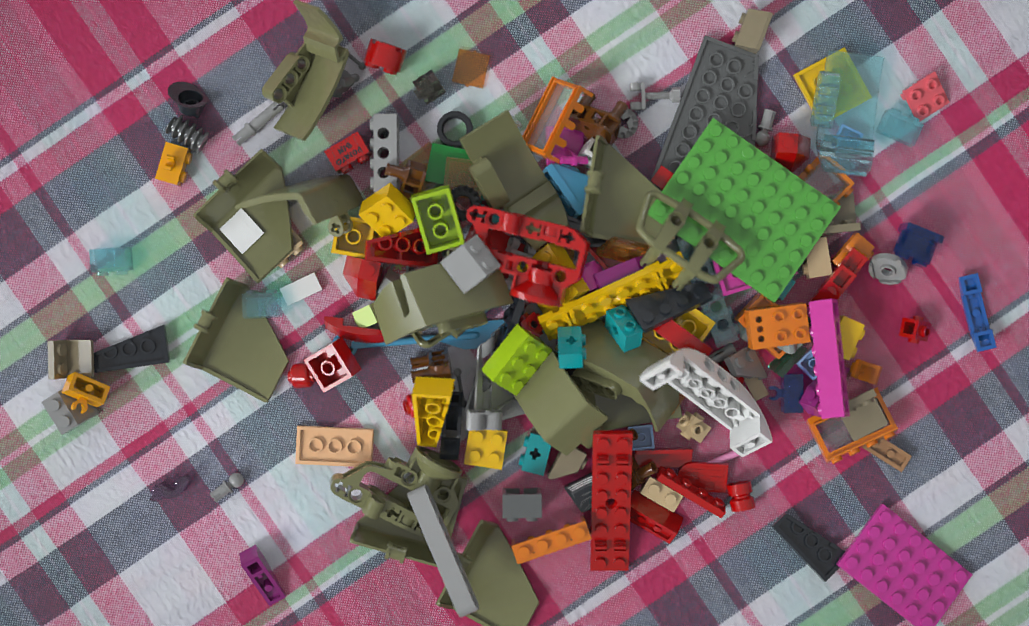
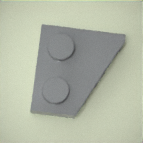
[724,346,768,380]

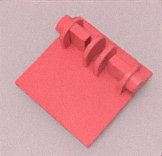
[900,71,950,123]

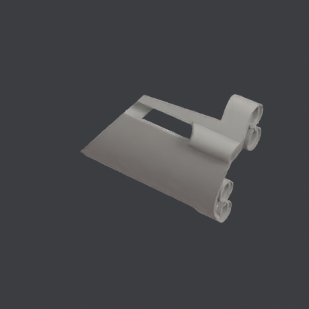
[466,302,557,431]

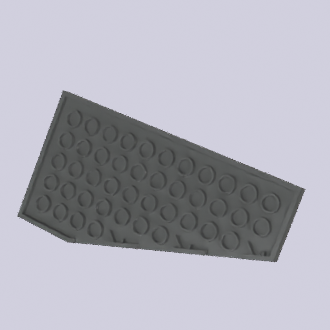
[624,35,759,287]

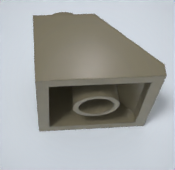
[732,9,773,54]
[547,447,588,480]

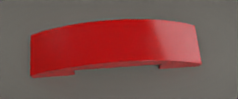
[324,316,385,343]
[653,320,713,357]

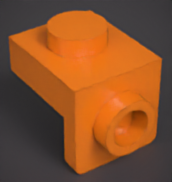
[850,359,883,385]

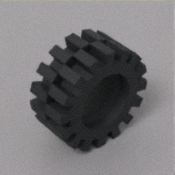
[451,185,481,222]

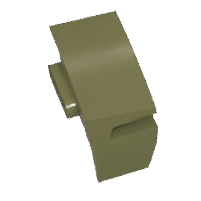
[262,0,349,141]
[555,319,679,432]

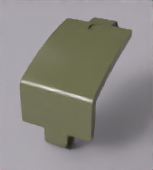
[514,346,608,456]

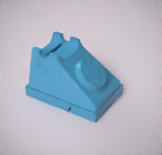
[543,163,588,218]

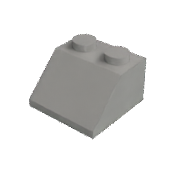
[440,235,501,294]
[41,389,99,435]

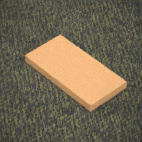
[295,425,374,467]

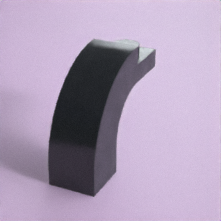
[439,391,463,460]

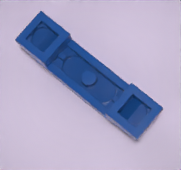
[958,273,997,352]

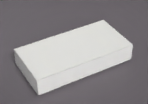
[280,272,323,306]

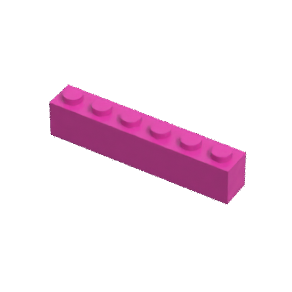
[807,299,850,419]

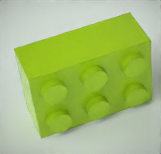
[411,184,465,254]
[481,324,553,396]

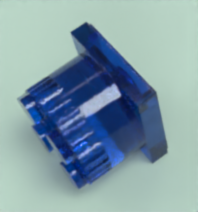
[893,222,945,268]

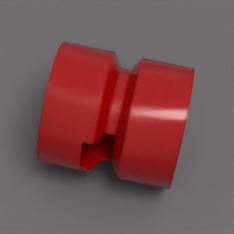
[726,480,756,512]

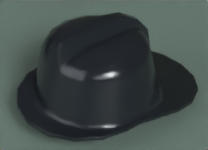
[167,82,209,118]

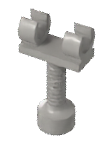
[630,82,680,110]
[505,237,536,290]

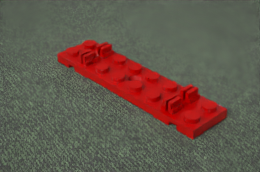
[590,430,633,571]

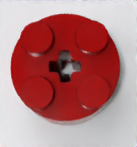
[364,38,407,75]

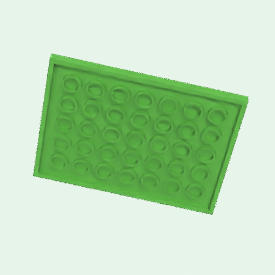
[648,118,841,303]

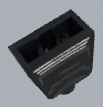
[564,472,592,513]

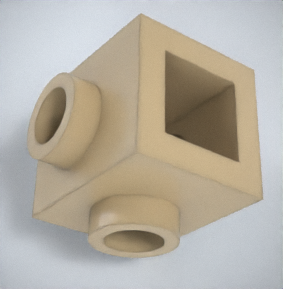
[676,411,711,443]

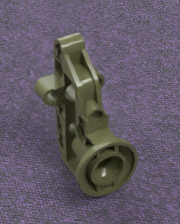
[330,446,463,537]

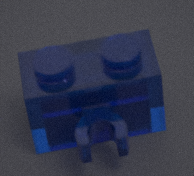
[768,373,804,413]

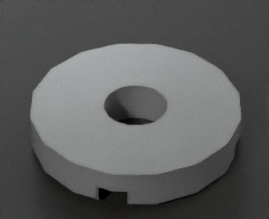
[868,253,908,285]

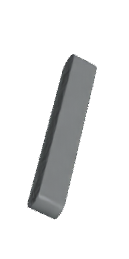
[407,484,479,617]

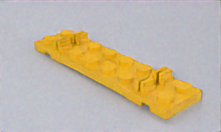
[538,251,683,341]

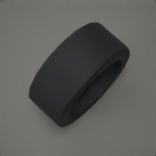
[437,111,473,148]

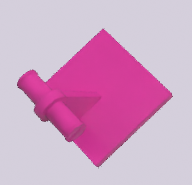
[546,126,588,166]

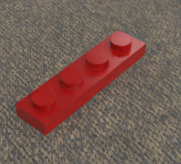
[657,466,726,519]

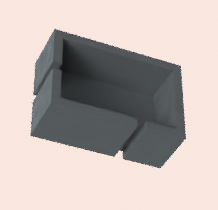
[502,488,542,522]

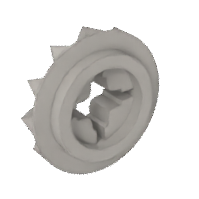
[618,108,638,139]

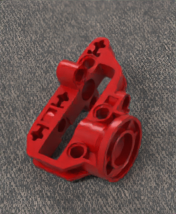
[466,206,590,307]

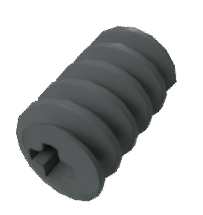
[165,115,209,154]

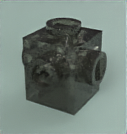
[412,70,446,105]

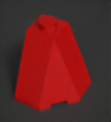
[771,132,811,173]
[343,256,384,301]

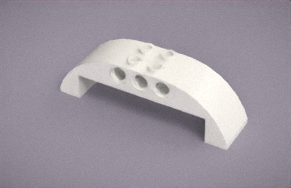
[640,348,773,457]

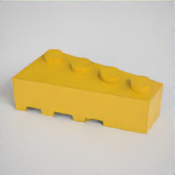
[412,377,455,447]

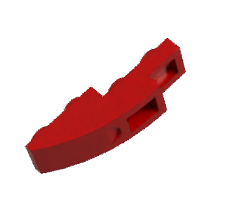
[806,247,868,308]

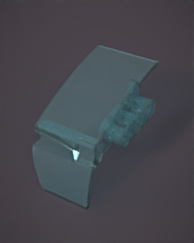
[810,50,884,176]

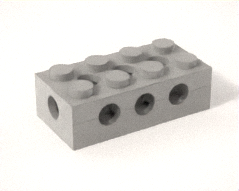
[370,114,400,193]

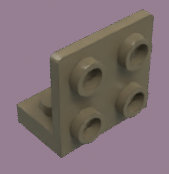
[823,193,861,234]
[47,340,94,379]
[841,389,888,441]

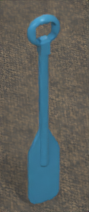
[332,320,505,355]

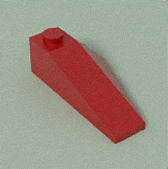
[365,228,438,268]

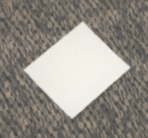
[220,208,264,254]

